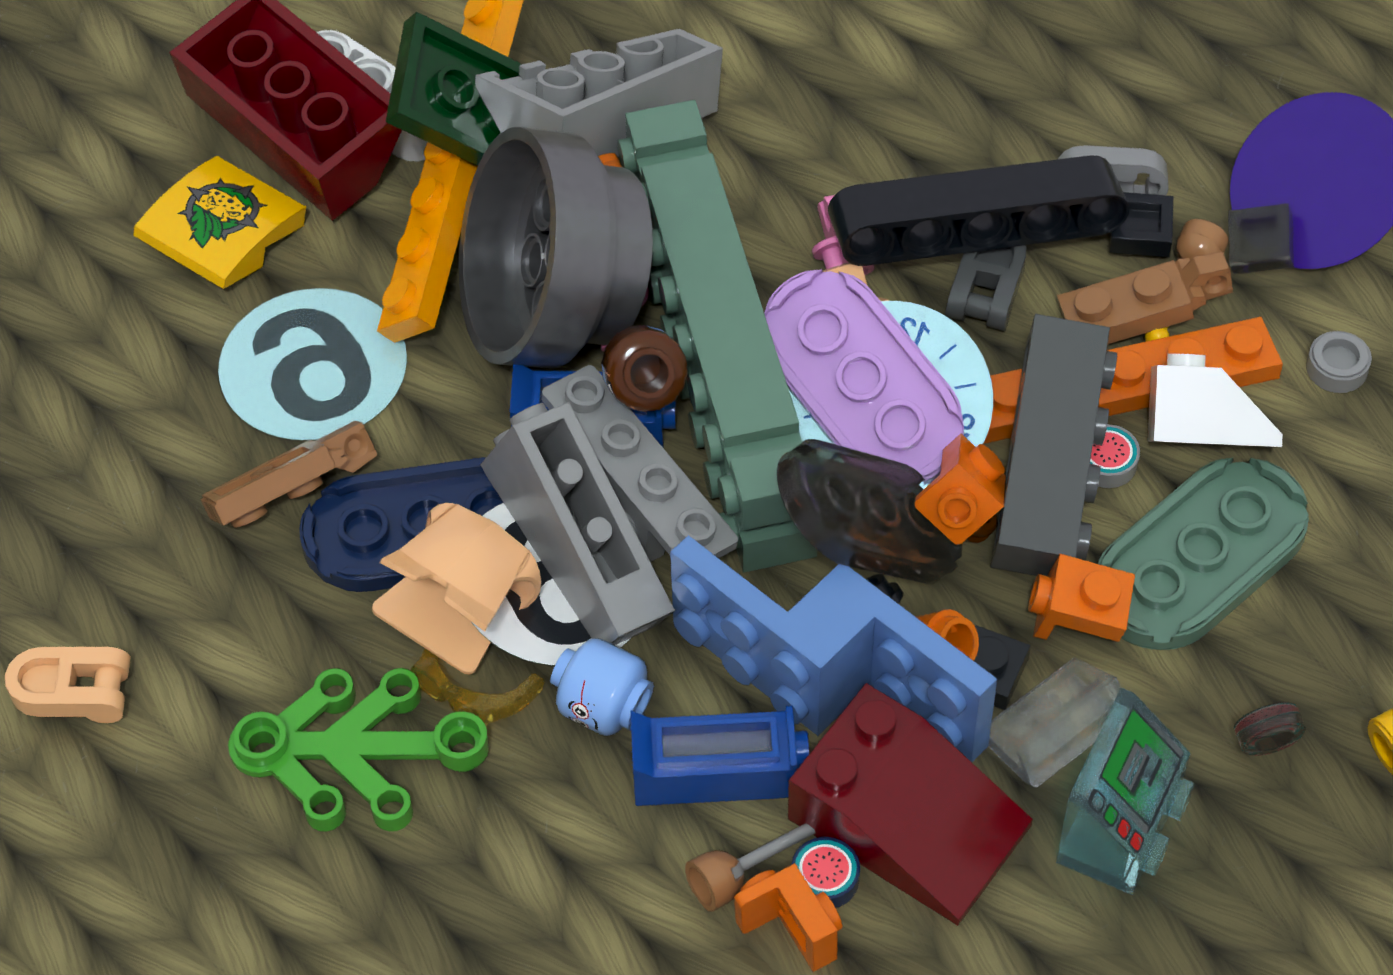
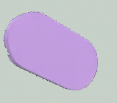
[764,270,964,491]

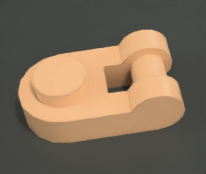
[5,647,130,723]

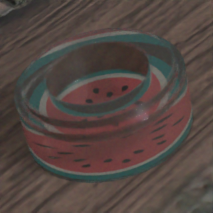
[1234,702,1306,756]

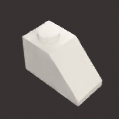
[1148,354,1283,447]

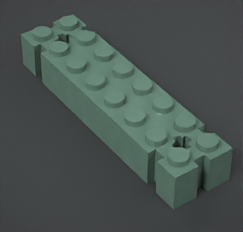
[617,100,820,573]

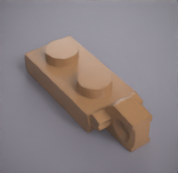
[1057,251,1233,345]
[200,420,377,528]

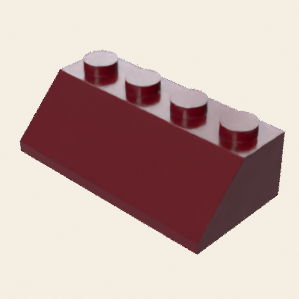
[169,0,402,221]

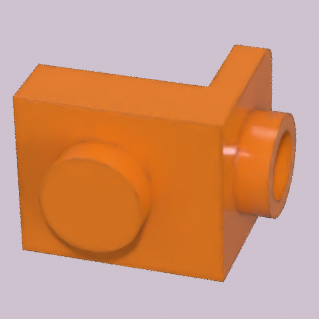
[915,433,1006,545]
[1028,554,1135,642]
[734,863,842,972]

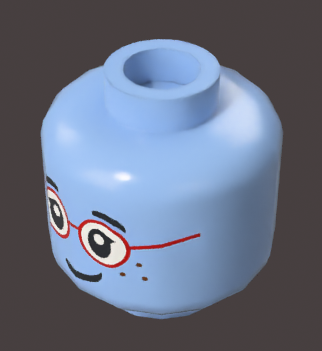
[550,638,654,736]

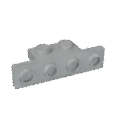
[541,365,738,562]

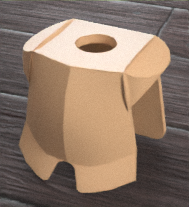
[372,503,541,675]

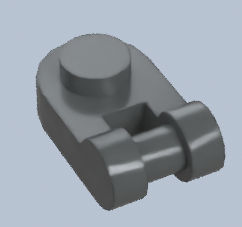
[946,245,1026,331]

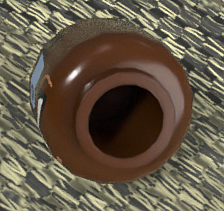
[601,325,688,412]

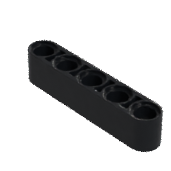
[828,155,1129,266]

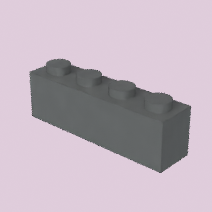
[990,314,1117,576]

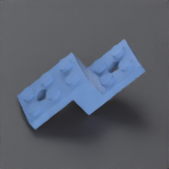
[670,535,997,762]

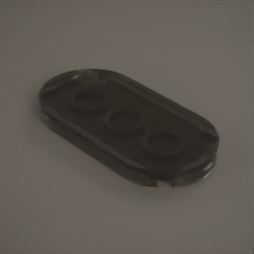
[777,439,962,584]

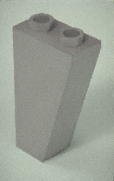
[480,402,675,645]

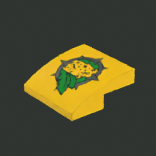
[133,156,306,289]

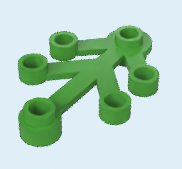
[228,668,489,831]

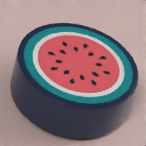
[791,837,860,908]

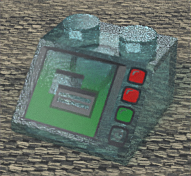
[1056,688,1195,895]

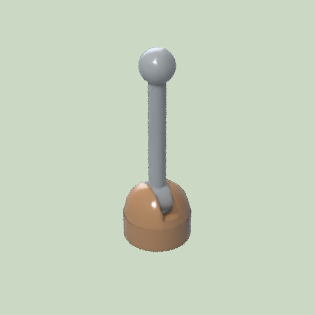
[685,824,815,912]

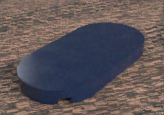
[299,457,503,592]

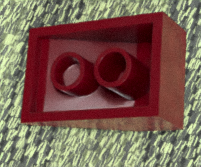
[788,683,1033,926]

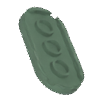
[1098,457,1309,650]

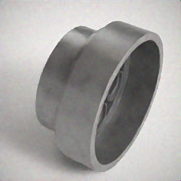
[459,127,653,368]

